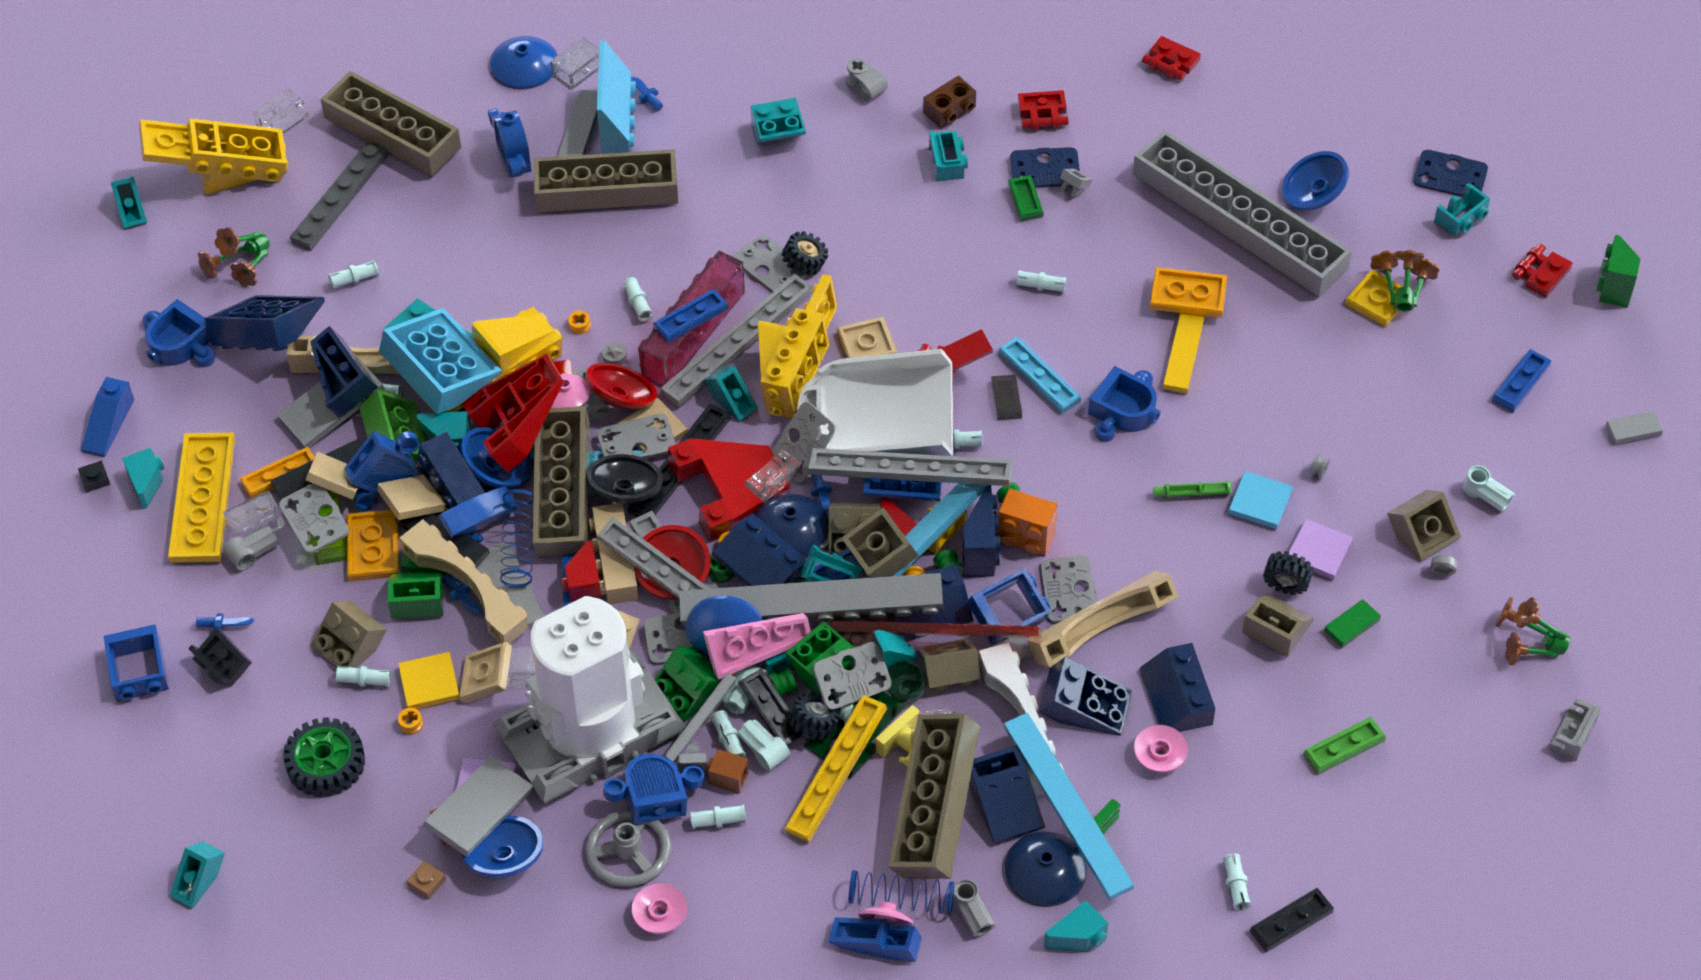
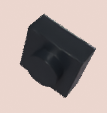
[78,460,110,493]

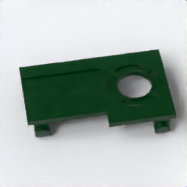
[804,682,904,779]

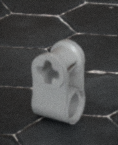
[846,58,888,101]

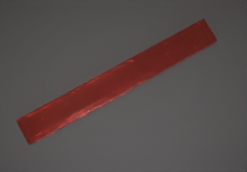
[829,621,1041,638]

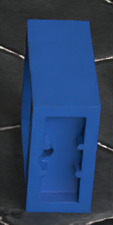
[967,568,1051,645]
[103,624,169,701]

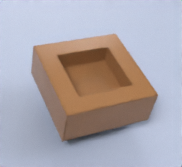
[406,861,446,899]

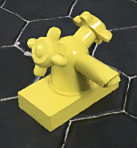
[876,705,920,768]

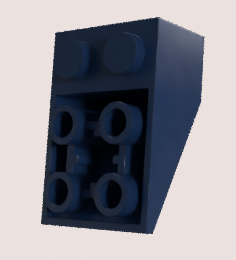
[962,485,1000,577]
[1039,657,1132,736]
[969,745,1045,844]

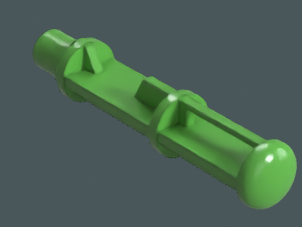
[1153,480,1231,499]

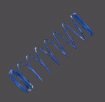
[500,489,534,588]
[848,870,954,915]

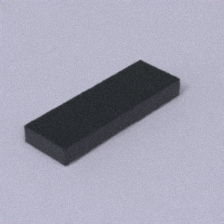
[738,668,803,746]
[1250,888,1334,953]

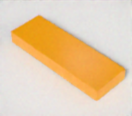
[240,447,315,500]

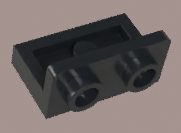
[188,628,252,686]

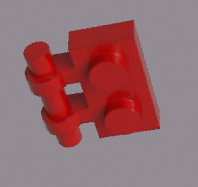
[1142,36,1201,80]
[1018,90,1069,130]
[1512,243,1573,298]

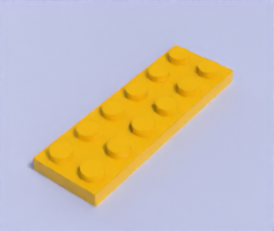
[168,432,236,563]

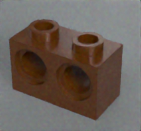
[923,75,976,129]

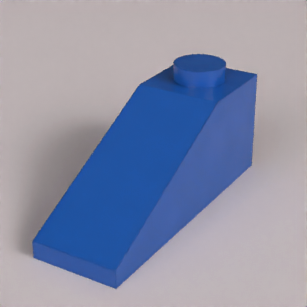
[81,377,134,457]

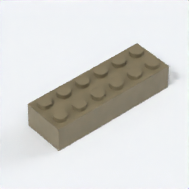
[320,71,461,176]
[534,149,678,212]
[533,406,590,557]
[888,713,980,879]

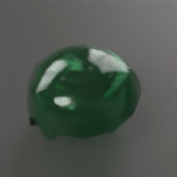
[884,660,927,704]

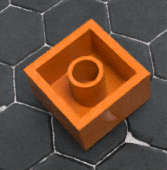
[998,488,1058,556]

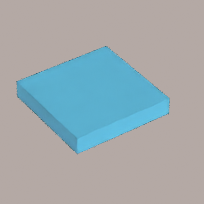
[1229,471,1293,530]

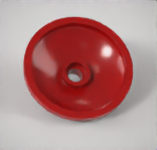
[585,363,657,409]
[634,525,711,599]

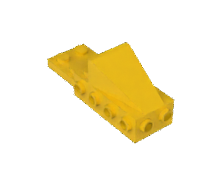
[138,118,288,194]
[758,274,837,418]
[414,307,563,413]

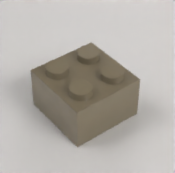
[842,508,919,578]

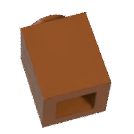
[706,749,749,794]

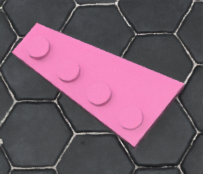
[703,613,811,680]

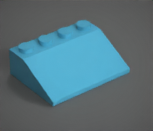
[597,40,636,154]
[379,308,502,414]

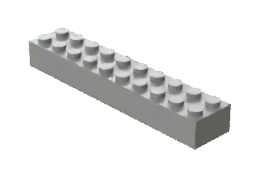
[1133,130,1352,297]

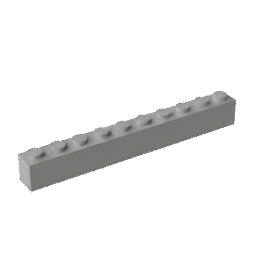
[679,573,943,627]

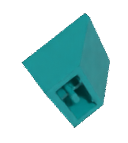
[751,97,806,143]

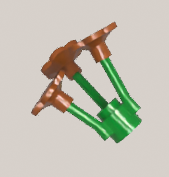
[198,227,270,287]
[1370,250,1440,312]
[1495,597,1570,666]

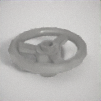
[585,810,672,887]

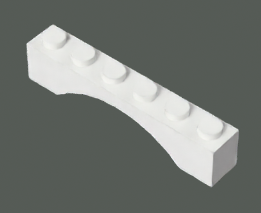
[978,642,1064,797]

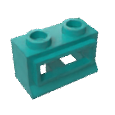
[929,130,968,182]
[1434,183,1490,236]
[801,544,863,582]

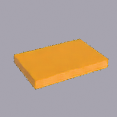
[1150,267,1227,318]
[346,510,400,581]

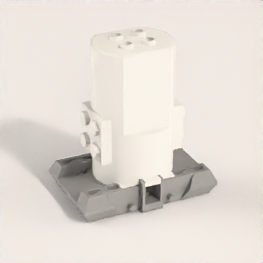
[493,596,686,804]

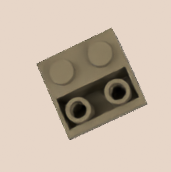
[829,503,880,555]
[1242,594,1314,657]
[310,601,387,668]

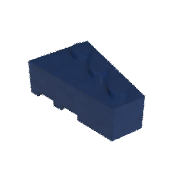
[310,326,378,418]
[416,431,485,509]

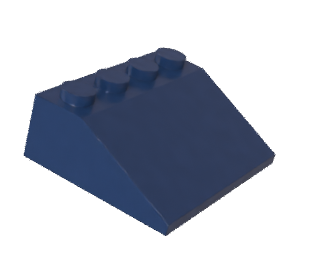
[204,295,325,351]

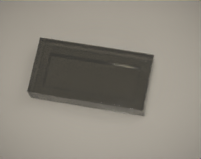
[991,374,1022,421]

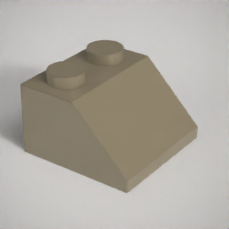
[1387,490,1461,561]
[917,638,981,691]

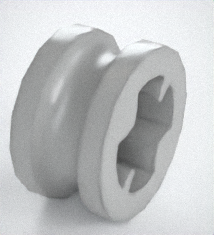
[1310,454,1330,479]

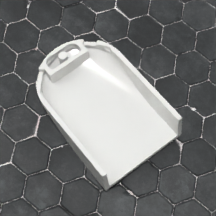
[797,349,953,456]

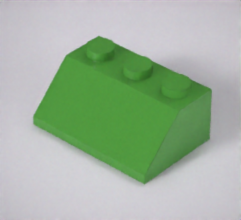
[360,389,427,464]

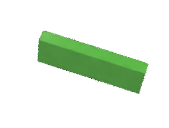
[1303,717,1386,775]

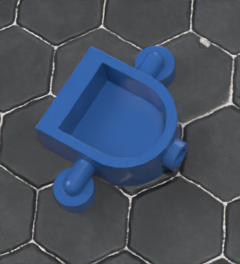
[488,108,532,178]
[142,299,215,367]
[1088,366,1161,442]
[344,431,419,510]
[603,754,704,824]

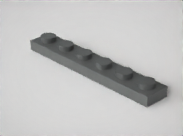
[290,141,388,251]

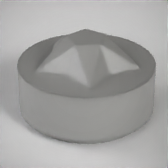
[602,342,627,365]
[1430,555,1457,576]

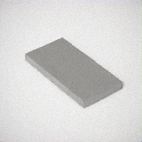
[277,354,385,448]
[476,540,545,629]
[423,756,533,857]

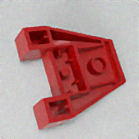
[462,354,564,473]
[667,438,790,543]

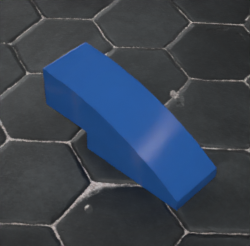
[438,487,518,538]
[828,917,922,962]

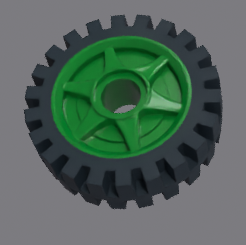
[283,717,365,797]

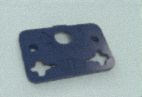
[1010,147,1080,187]
[1414,149,1488,197]

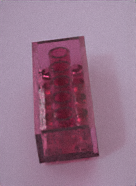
[638,250,745,388]

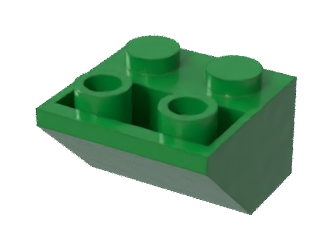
[1596,235,1641,308]
[388,571,444,619]
[786,621,854,696]
[655,647,723,722]

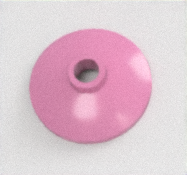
[551,374,591,408]
[1134,725,1188,773]
[632,883,687,934]
[858,902,913,926]

